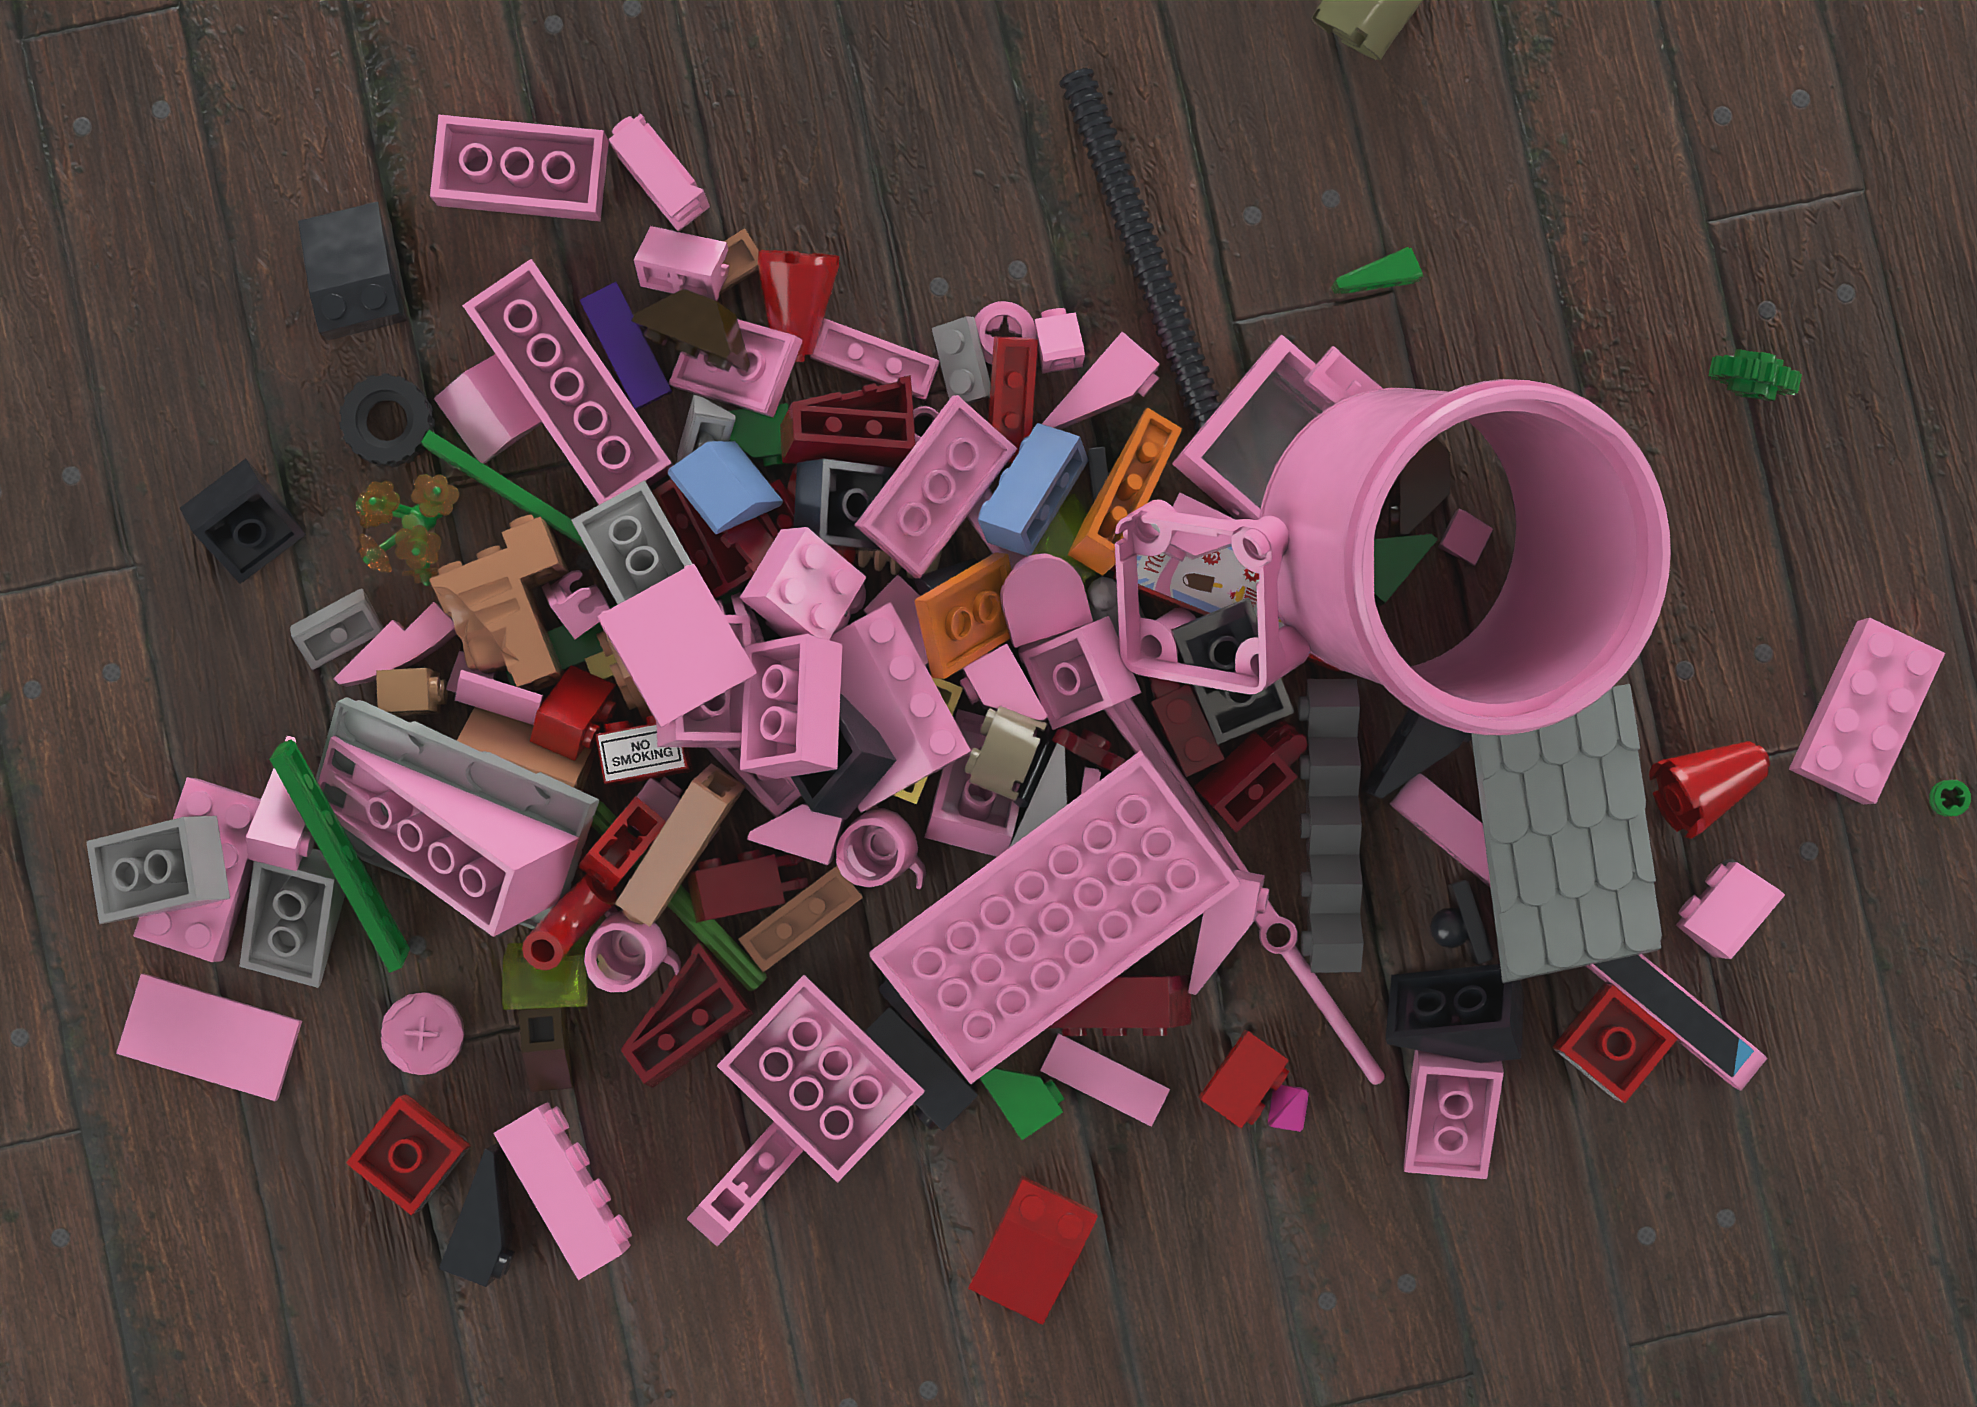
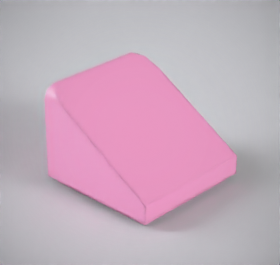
[1438,508,1493,566]

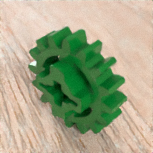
[1708,349,1802,401]

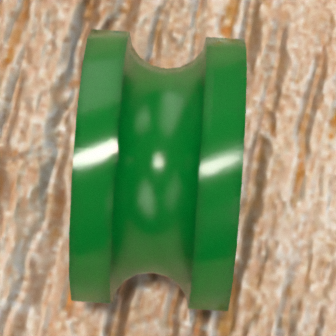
[1929,780,1971,817]

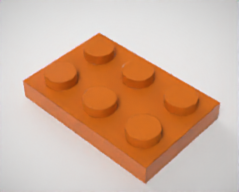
[914,552,1012,679]

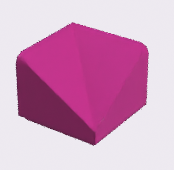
[1267,1085,1309,1132]

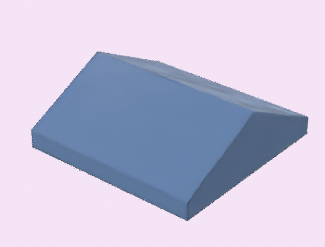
[667,441,783,534]

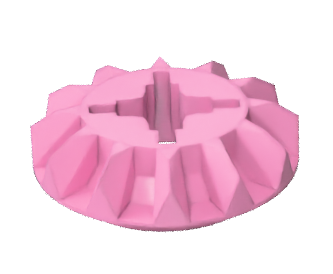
[975,301,1036,365]

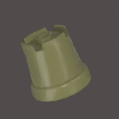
[1311,0,1423,60]

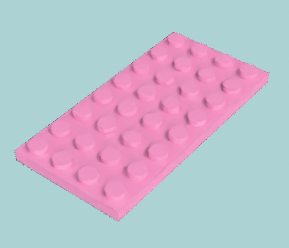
[869,751,1241,1084]

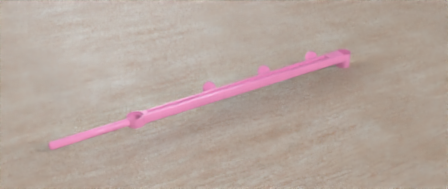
[913,406,1385,1085]

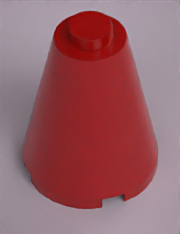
[757,250,839,362]
[1649,741,1770,839]

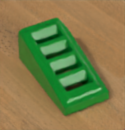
[1332,247,1423,294]

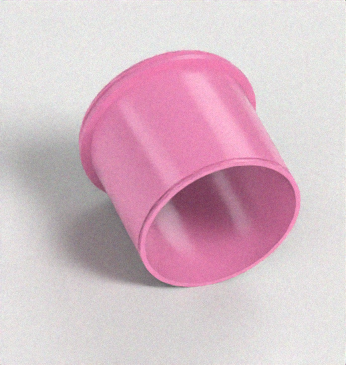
[1259,379,1671,735]

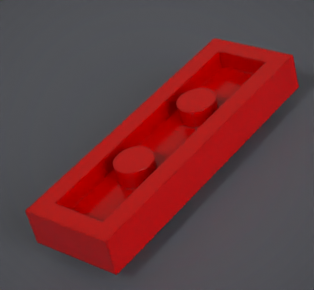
[988,336,1038,462]

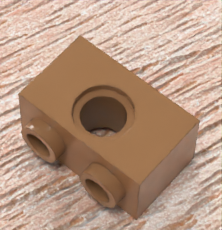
[376,668,448,716]

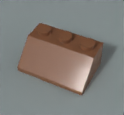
[457,707,598,791]

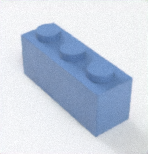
[978,423,1089,556]

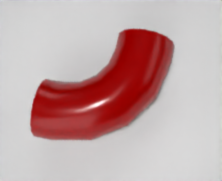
[522,874,617,970]

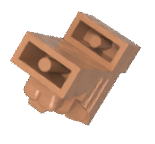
[429,515,569,693]

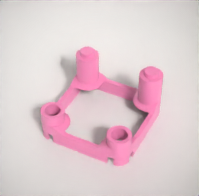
[1115,500,1310,694]

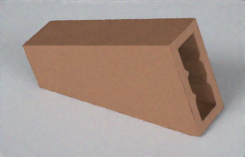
[615,763,746,927]

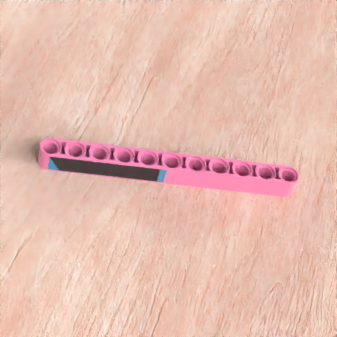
[1390,773,1767,1091]

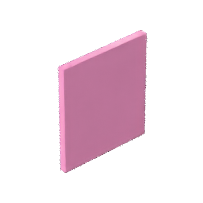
[597,564,757,728]

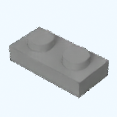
[932,316,991,404]

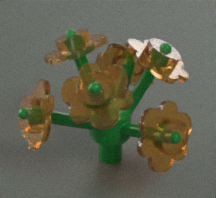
[356,474,459,586]

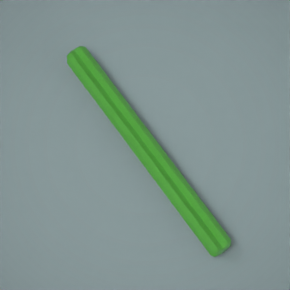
[591,801,767,992]

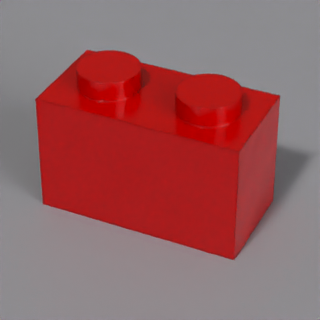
[530,665,617,761]
[1198,1030,1290,1129]

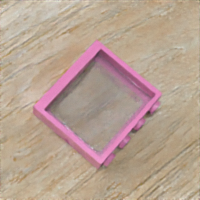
[1172,334,1331,520]

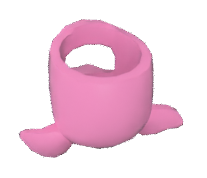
[836,804,926,890]
[584,906,681,992]

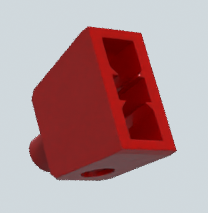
[578,796,666,892]

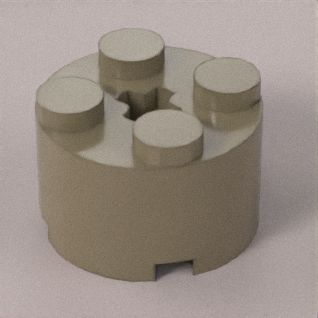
[964,706,1047,801]

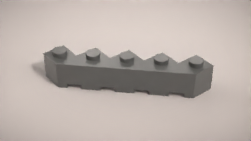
[1298,679,1364,973]

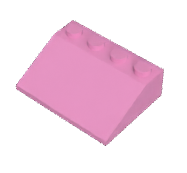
[830,602,971,812]
[717,975,925,1183]

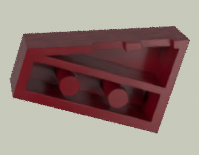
[780,375,915,471]
[652,479,774,599]
[621,942,754,1088]
[1049,975,1191,1036]

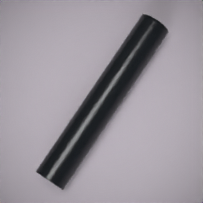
[1014,723,1062,808]

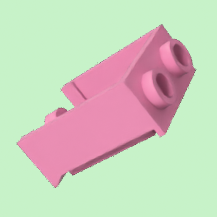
[608,114,710,232]

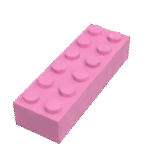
[462,259,673,505]

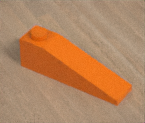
[1068,408,1182,576]

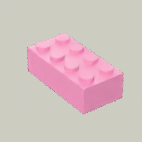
[430,115,609,222]
[1789,618,1945,805]
[133,777,261,962]
[493,1102,632,1280]

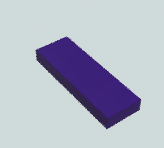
[580,282,673,411]

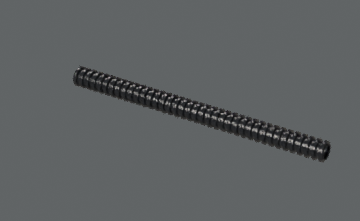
[1059,68,1261,520]

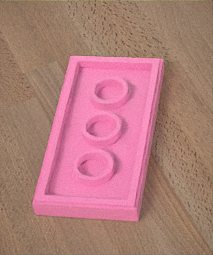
[854,395,1017,578]
[116,973,302,1101]

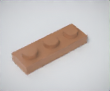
[738,866,863,972]

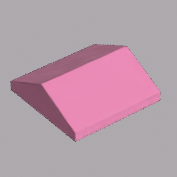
[434,354,543,464]
[455,670,545,725]

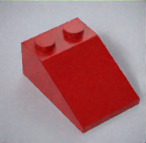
[968,1175,1098,1325]

